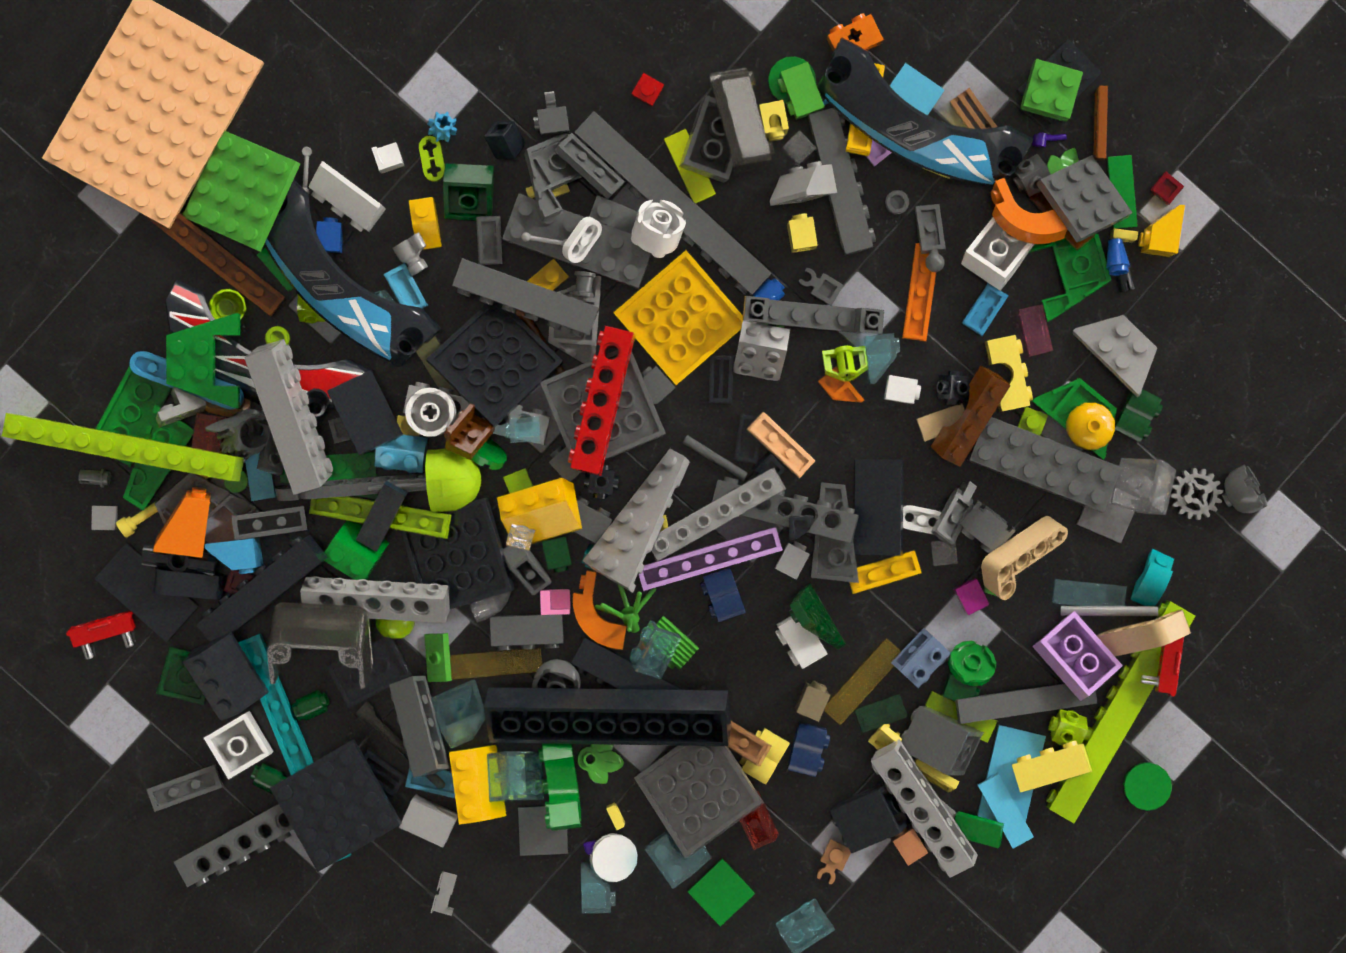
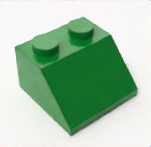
[324,521,390,580]

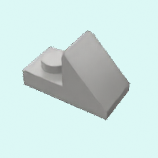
[156,387,207,428]

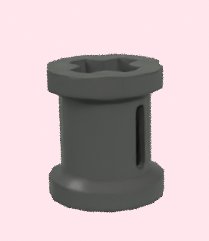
[572,271,596,298]

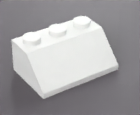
[309,161,386,232]

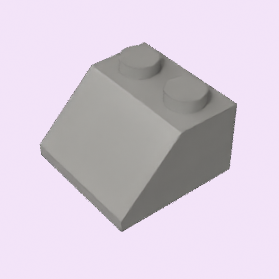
[770,161,837,206]

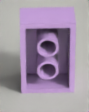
[1033,611,1123,701]

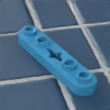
[130,351,244,410]

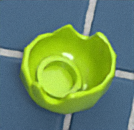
[209,289,246,320]
[376,619,415,639]

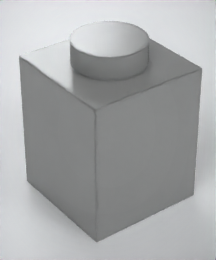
[774,541,810,580]

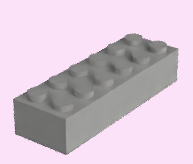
[244,339,333,495]

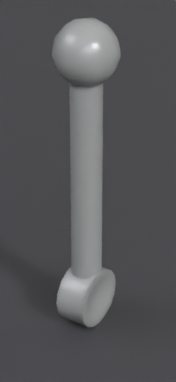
[302,147,312,194]
[521,232,567,246]

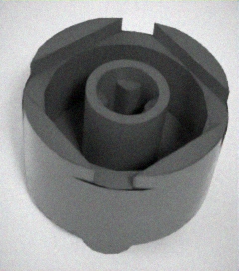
[961,501,1016,553]

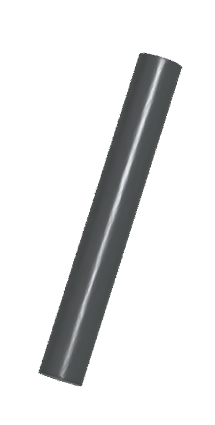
[683,435,748,481]

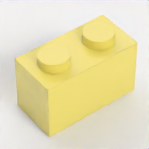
[787,214,818,253]

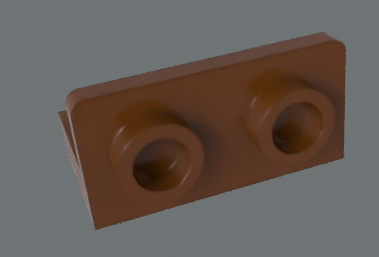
[444,404,495,460]

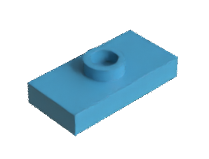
[962,283,1008,336]

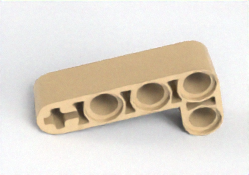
[981,516,1068,600]
[1096,610,1191,656]

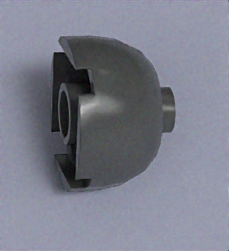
[1222,464,1267,513]
[532,659,581,689]

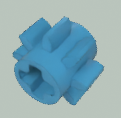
[427,112,457,142]

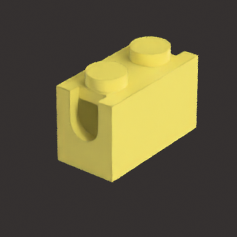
[758,100,789,142]

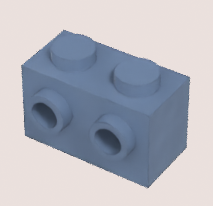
[891,628,951,688]

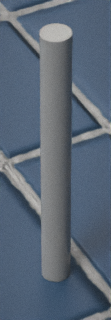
[1061,606,1158,616]

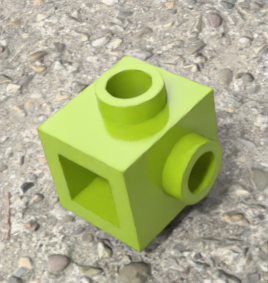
[1049,709,1088,746]

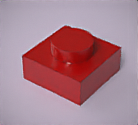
[632,73,664,107]

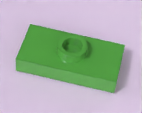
[424,633,452,682]

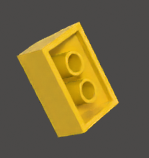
[497,478,582,546]
[449,745,506,825]

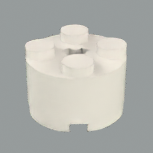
[631,200,686,258]
[405,388,456,437]

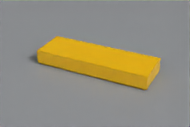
[849,550,921,594]

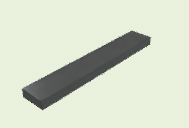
[955,683,1097,724]

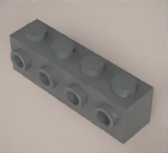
[389,676,450,778]

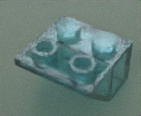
[487,751,544,802]

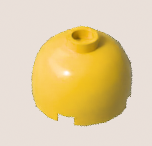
[1066,403,1115,450]

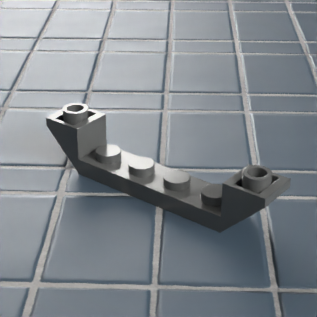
[743,296,884,334]

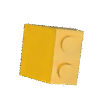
[1138,205,1185,257]

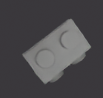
[733,320,790,381]

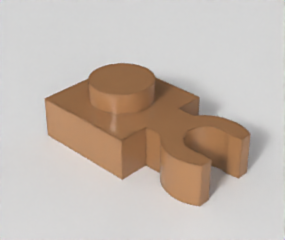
[817,838,851,884]

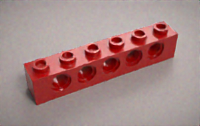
[568,326,636,476]

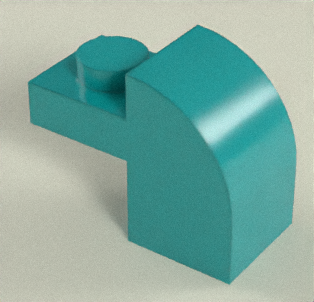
[1131,549,1174,606]

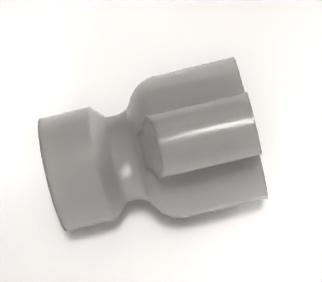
[392,232,428,276]

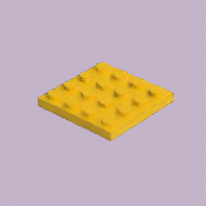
[614,250,743,385]

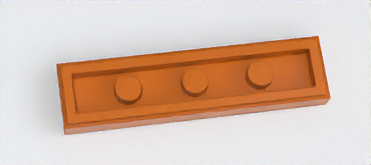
[902,243,939,342]

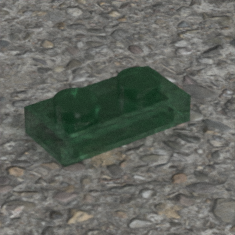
[854,694,908,733]

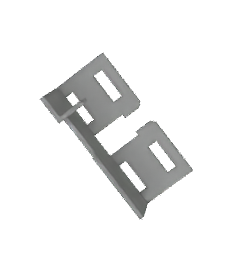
[430,871,457,916]

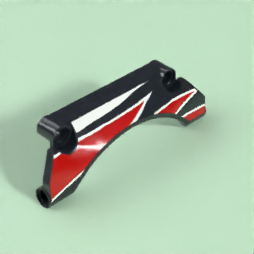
[165,280,374,428]

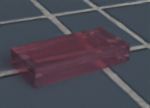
[1018,304,1053,356]

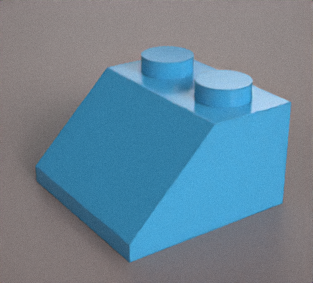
[205,537,263,574]

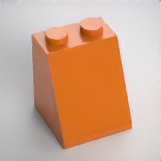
[153,487,211,558]

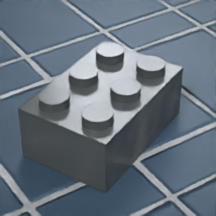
[679,95,751,183]

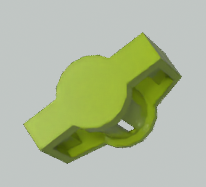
[822,346,868,381]

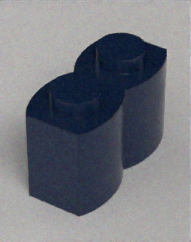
[700,567,746,622]
[787,722,830,777]

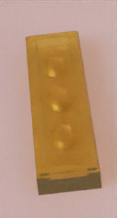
[824,638,901,725]
[450,647,542,679]

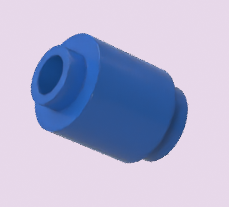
[752,278,785,301]

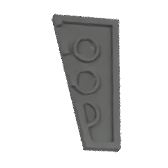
[811,482,859,583]

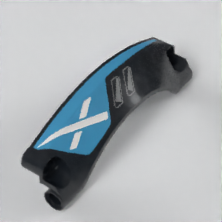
[817,37,1033,187]
[264,180,441,366]

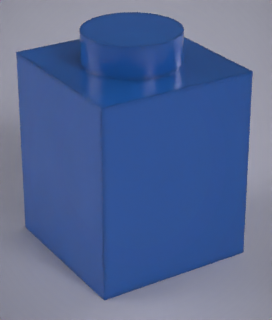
[316,217,344,253]

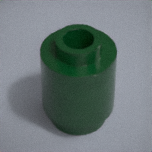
[292,690,330,721]
[250,763,287,794]

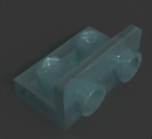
[630,620,681,679]
[776,899,835,953]

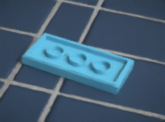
[977,725,1046,822]

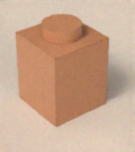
[891,826,928,866]

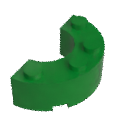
[538,743,581,831]

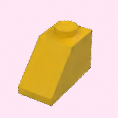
[409,197,442,250]

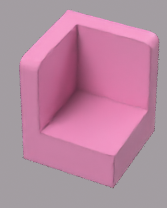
[540,589,571,615]

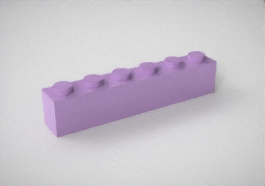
[639,527,782,591]

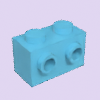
[375,435,428,473]

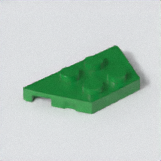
[1031,378,1117,460]

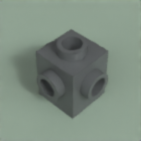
[1013,154,1051,197]

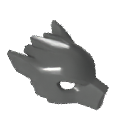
[205,409,271,463]

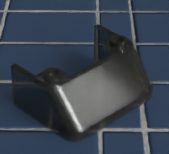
[708,67,775,174]
[267,602,373,689]

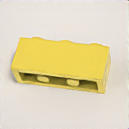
[1012,741,1092,793]

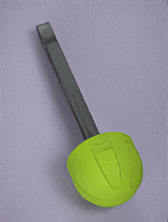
[275,449,481,512]

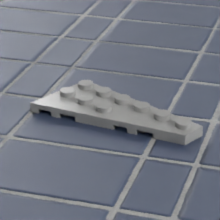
[583,449,690,593]

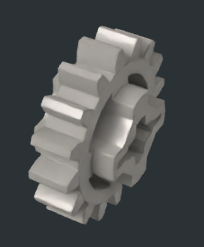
[1169,468,1223,520]

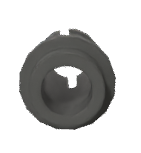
[79,468,111,488]

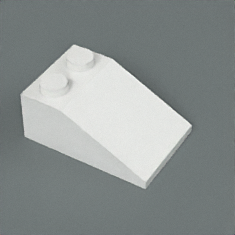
[961,217,1034,291]

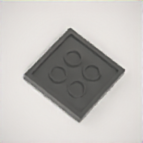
[1037,155,1133,243]

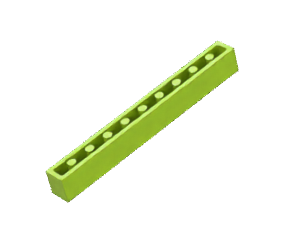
[1,413,244,481]
[1046,600,1195,823]

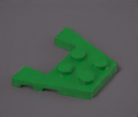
[1029,234,1111,322]
[166,313,240,408]

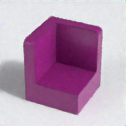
[953,578,989,615]

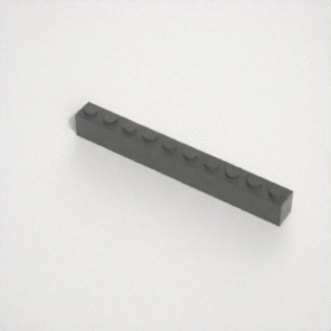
[574,111,771,296]

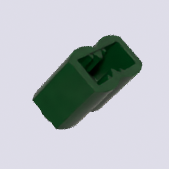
[1115,389,1163,442]

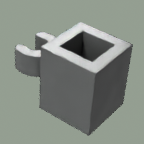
[534,91,570,137]

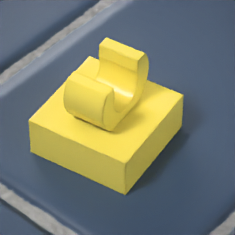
[868,724,902,750]

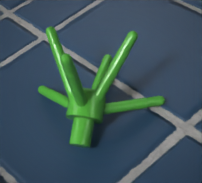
[594,585,656,633]

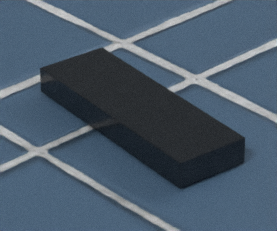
[356,481,407,552]

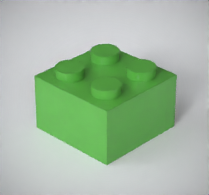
[1020,59,1083,122]

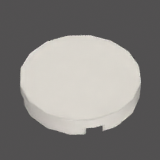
[590,833,638,882]

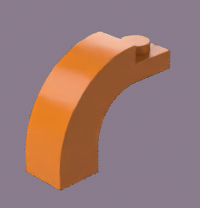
[991,178,1068,244]
[573,570,627,650]

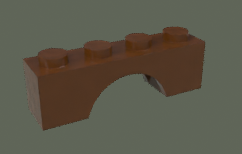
[931,366,1011,467]

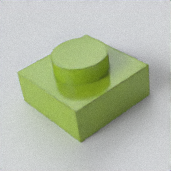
[1017,407,1048,436]

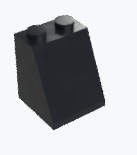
[830,780,911,854]

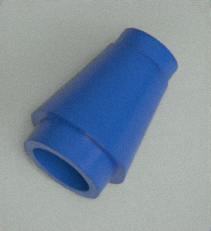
[1106,238,1130,276]

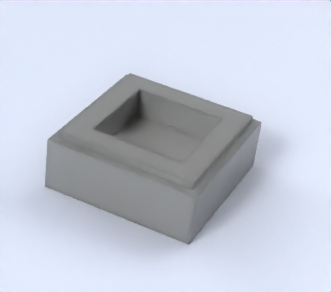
[91,506,118,530]

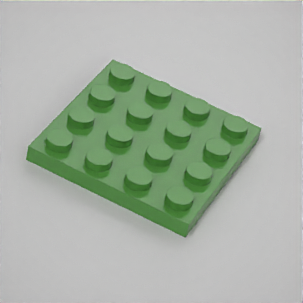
[183,131,300,252]

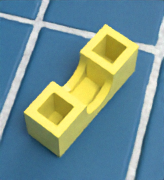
[985,335,1033,412]

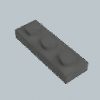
[554,133,625,199]
[146,764,224,812]

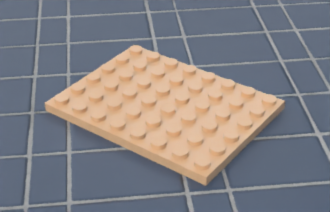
[42,0,264,229]

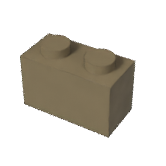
[795,680,830,722]

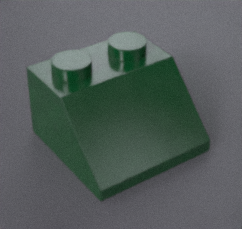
[443,163,494,221]

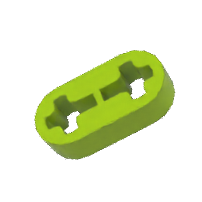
[419,136,445,182]

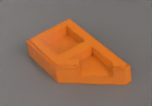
[818,366,864,403]

